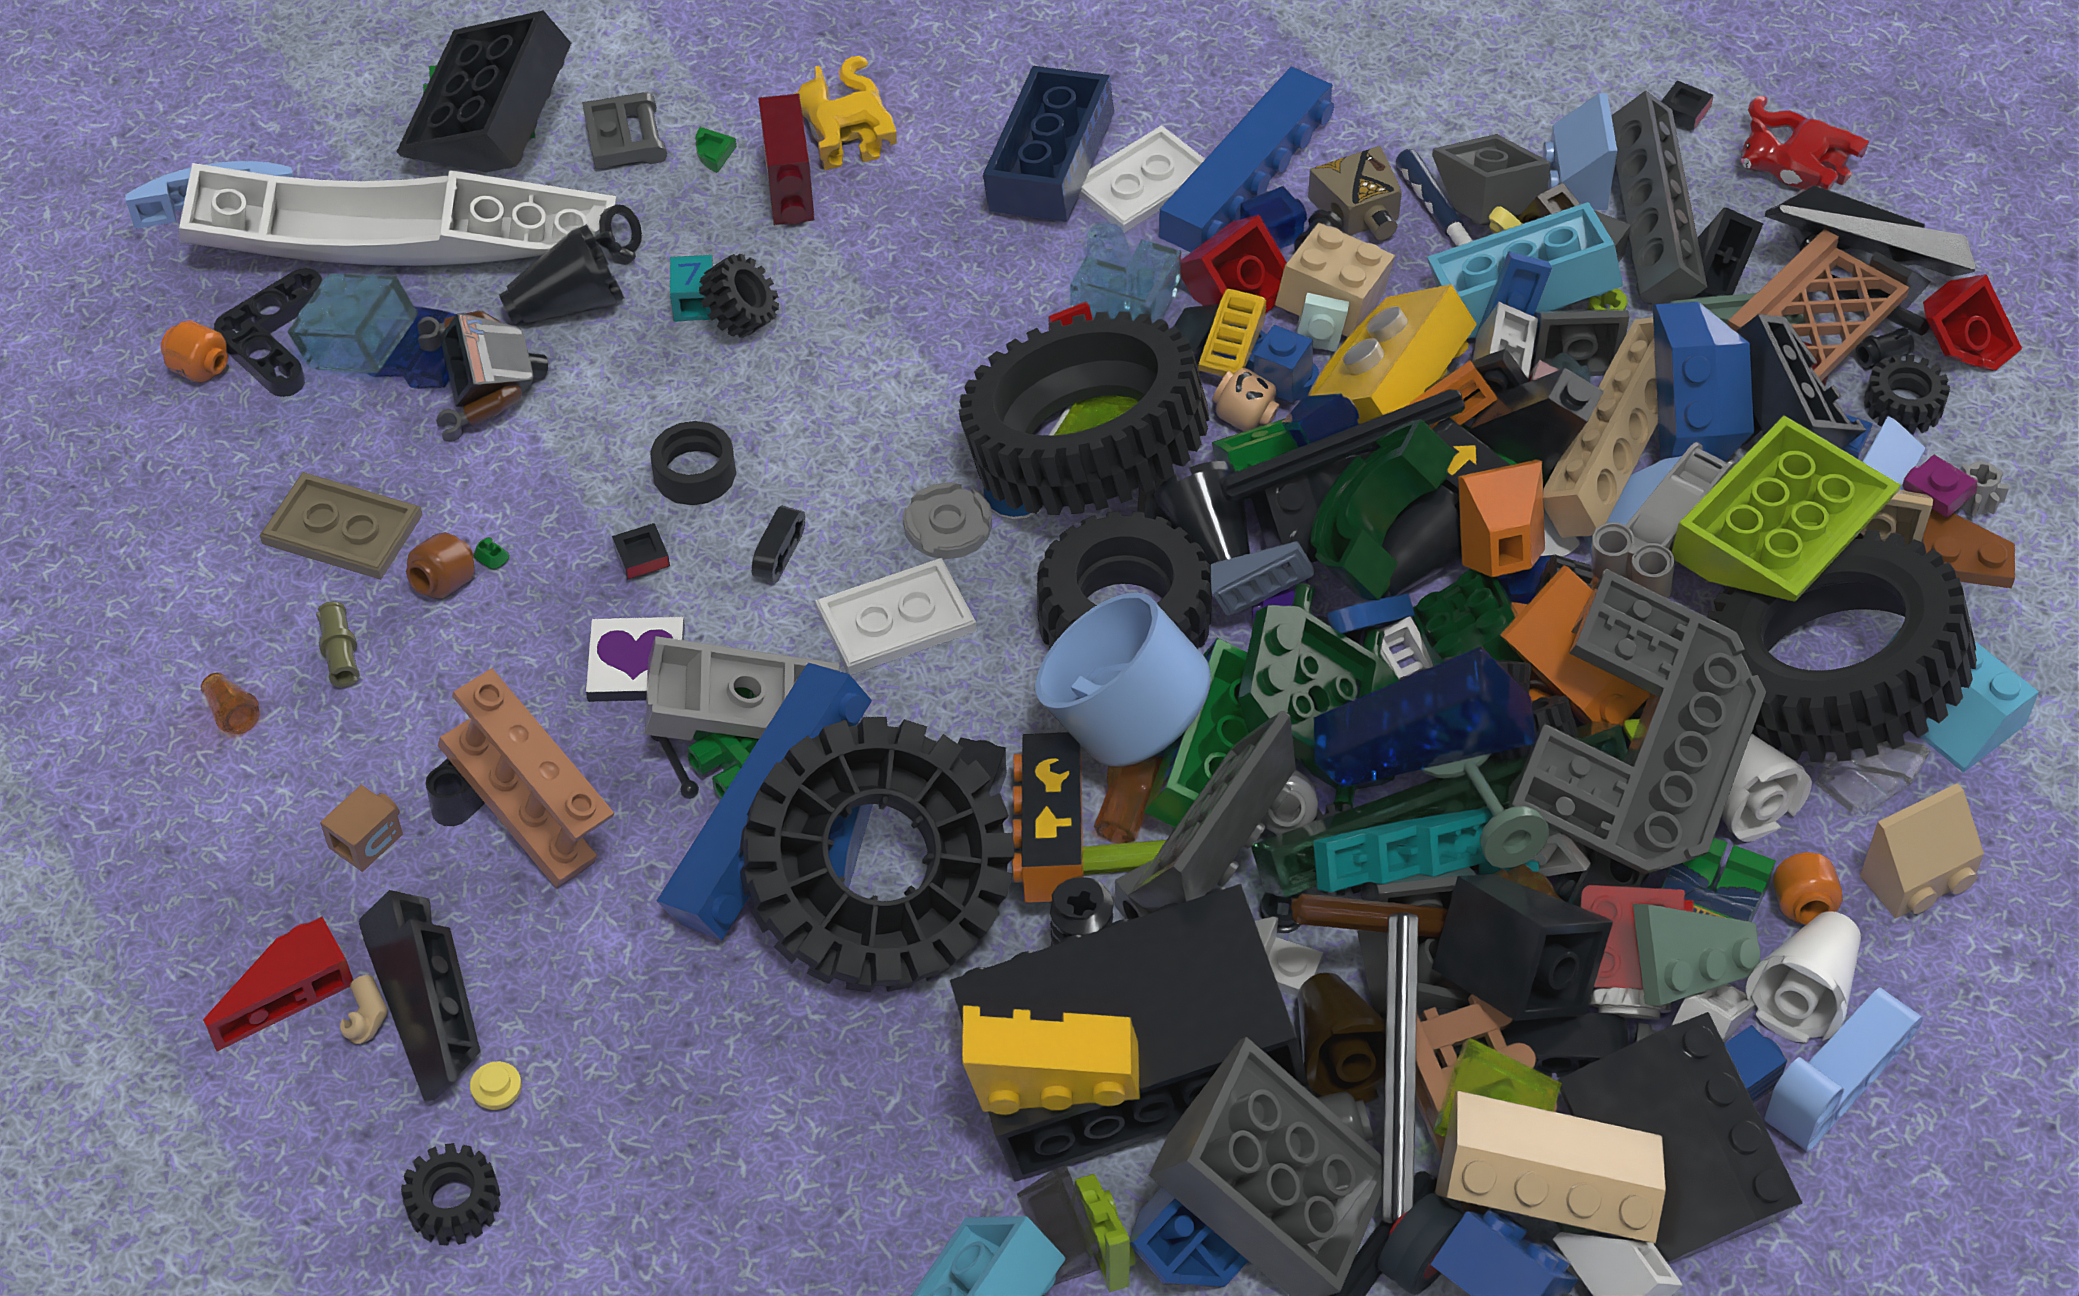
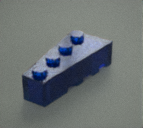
[1313,646,1535,787]

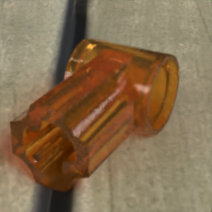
[1094,756,1163,844]

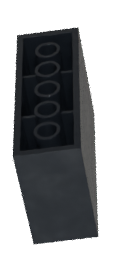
[950,884,1309,1182]

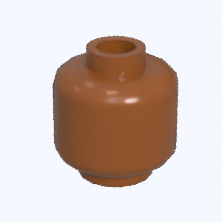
[406,532,475,599]

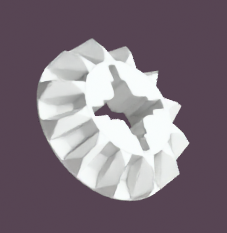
[1589,987,1671,1019]

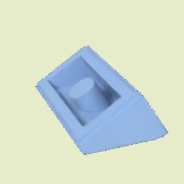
[1863,416,1925,490]

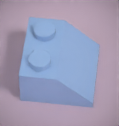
[1543,93,1617,210]

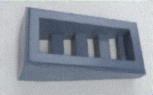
[1211,541,1314,616]

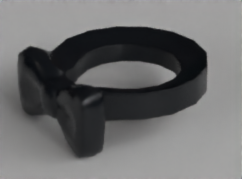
[594,204,642,265]

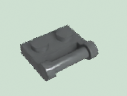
[582,92,667,169]

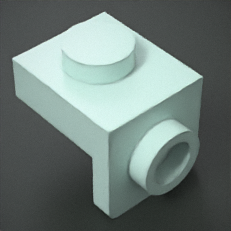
[1296,293,1349,352]

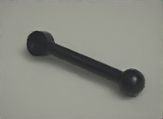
[651,735,699,799]

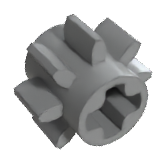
[1960,461,2009,516]

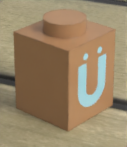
[320,784,403,872]

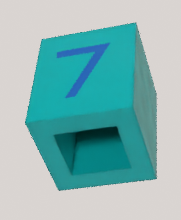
[670,255,716,322]

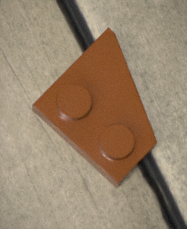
[1921,509,2015,589]

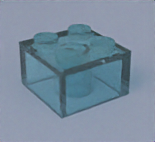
[287,273,418,373]

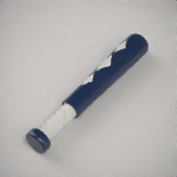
[1396,149,1472,246]

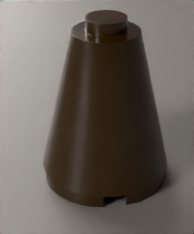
[1298,972,1386,1104]

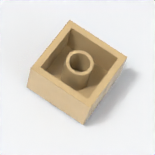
[1275,223,1395,337]

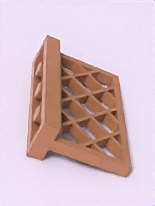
[1727,229,1910,381]

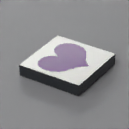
[586,617,685,702]

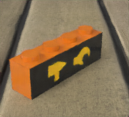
[1013,732,1084,903]

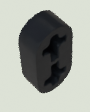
[752,505,805,583]

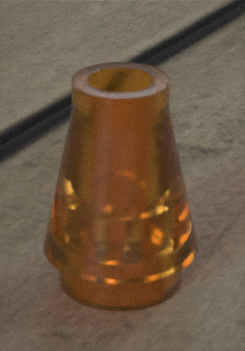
[201,673,260,734]

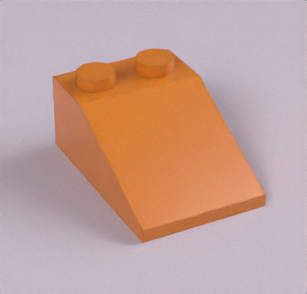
[1500,565,1650,739]

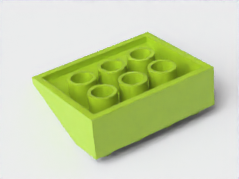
[1672,416,1901,602]

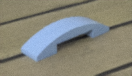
[125,161,294,229]

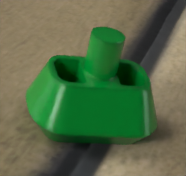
[473,537,510,569]

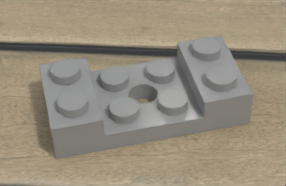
[645,636,840,741]

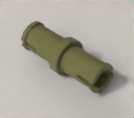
[316,601,360,687]

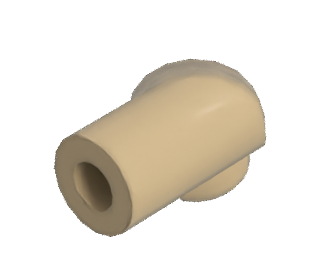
[340,975,387,1044]

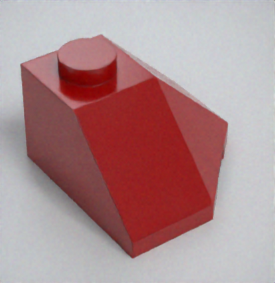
[1923,274,2023,371]

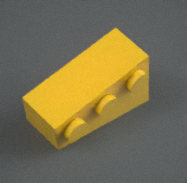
[962,1006,1139,1115]

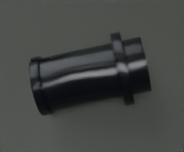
[1855,328,1914,369]

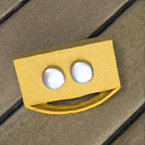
[1305,284,1477,437]

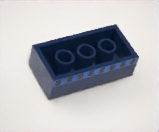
[983,66,1114,222]

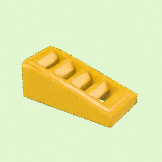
[1198,289,1266,377]

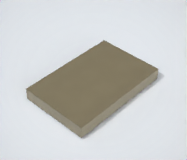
[259,472,422,580]

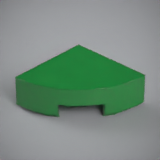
[695,127,737,173]

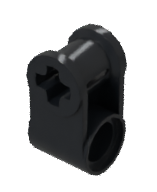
[425,758,485,827]

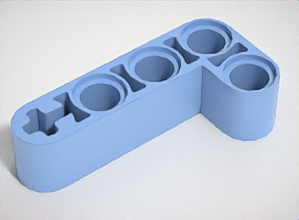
[1764,988,1923,1152]

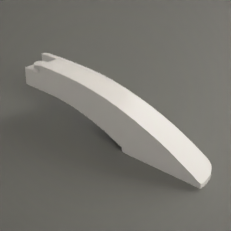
[179,163,616,266]

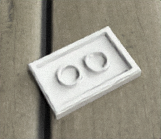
[1078,125,1205,233]
[815,558,977,675]

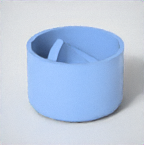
[1035,592,1211,767]

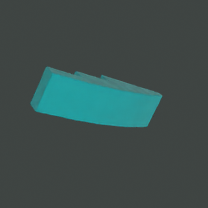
[1314,808,1494,892]

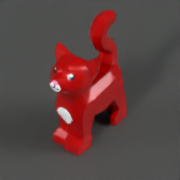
[1741,96,1869,190]

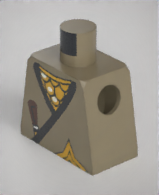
[1308,146,1402,240]

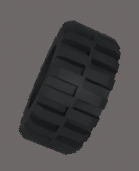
[1037,511,1212,650]

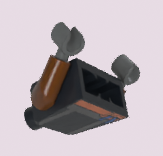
[418,311,548,442]

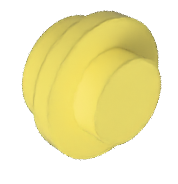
[470,1061,522,1110]

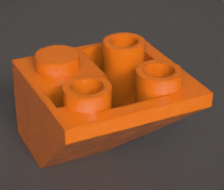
[1458,460,1545,577]

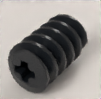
[1050,877,1114,946]

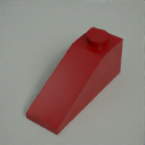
[203,917,353,1052]

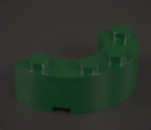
[1311,419,1456,600]

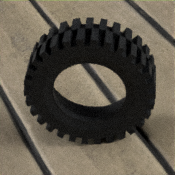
[959,311,1209,515]
[1707,530,1977,763]

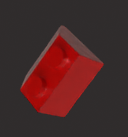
[1174,214,1287,313]

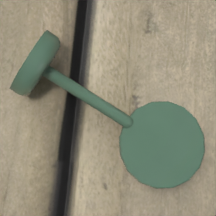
[1411,705,1549,868]

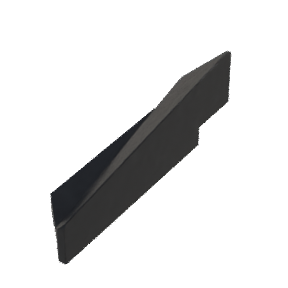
[1764,185,1976,277]
[358,890,481,1101]

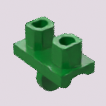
[687,731,759,799]

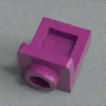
[1902,454,1978,518]

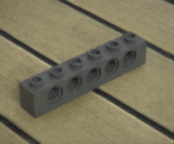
[1611,90,1707,304]

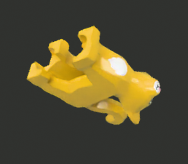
[794,56,897,171]

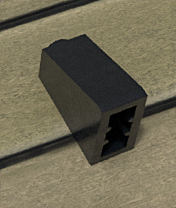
[1468,368,1604,480]

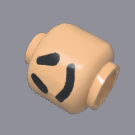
[1212,368,1280,431]

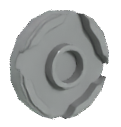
[903,482,992,559]

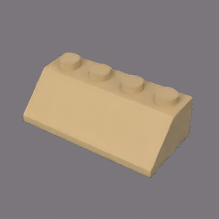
[1435,1091,1666,1243]

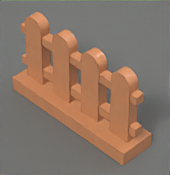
[1416,994,1557,1214]

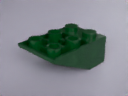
[1413,569,1534,679]

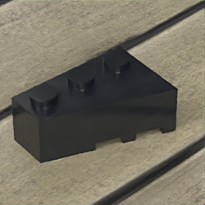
[1736,314,1867,449]

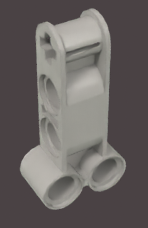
[1591,442,1737,598]

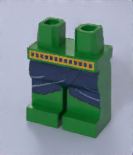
[1662,838,1776,922]

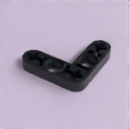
[214,268,325,397]

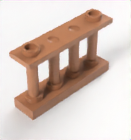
[437,668,614,889]

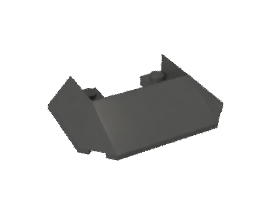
[1509,569,1766,875]

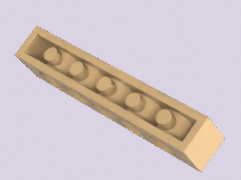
[1543,317,1658,538]

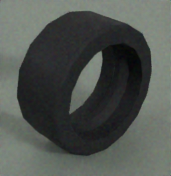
[650,421,736,505]

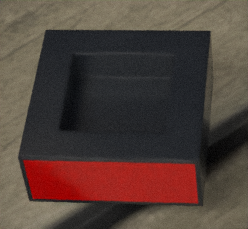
[1661,80,1714,130]
[612,523,670,580]

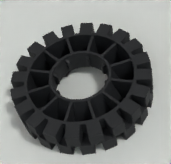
[739,717,1014,992]

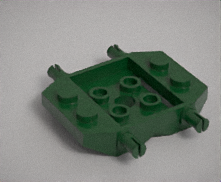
[1238,583,1399,811]

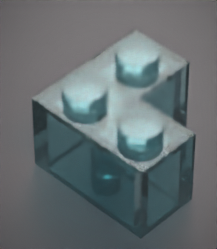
[1070,239,1181,323]

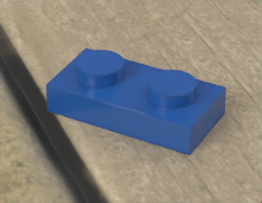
[1479,251,1552,329]

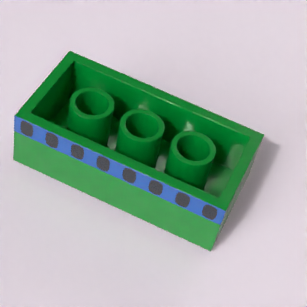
[1144,638,1249,827]

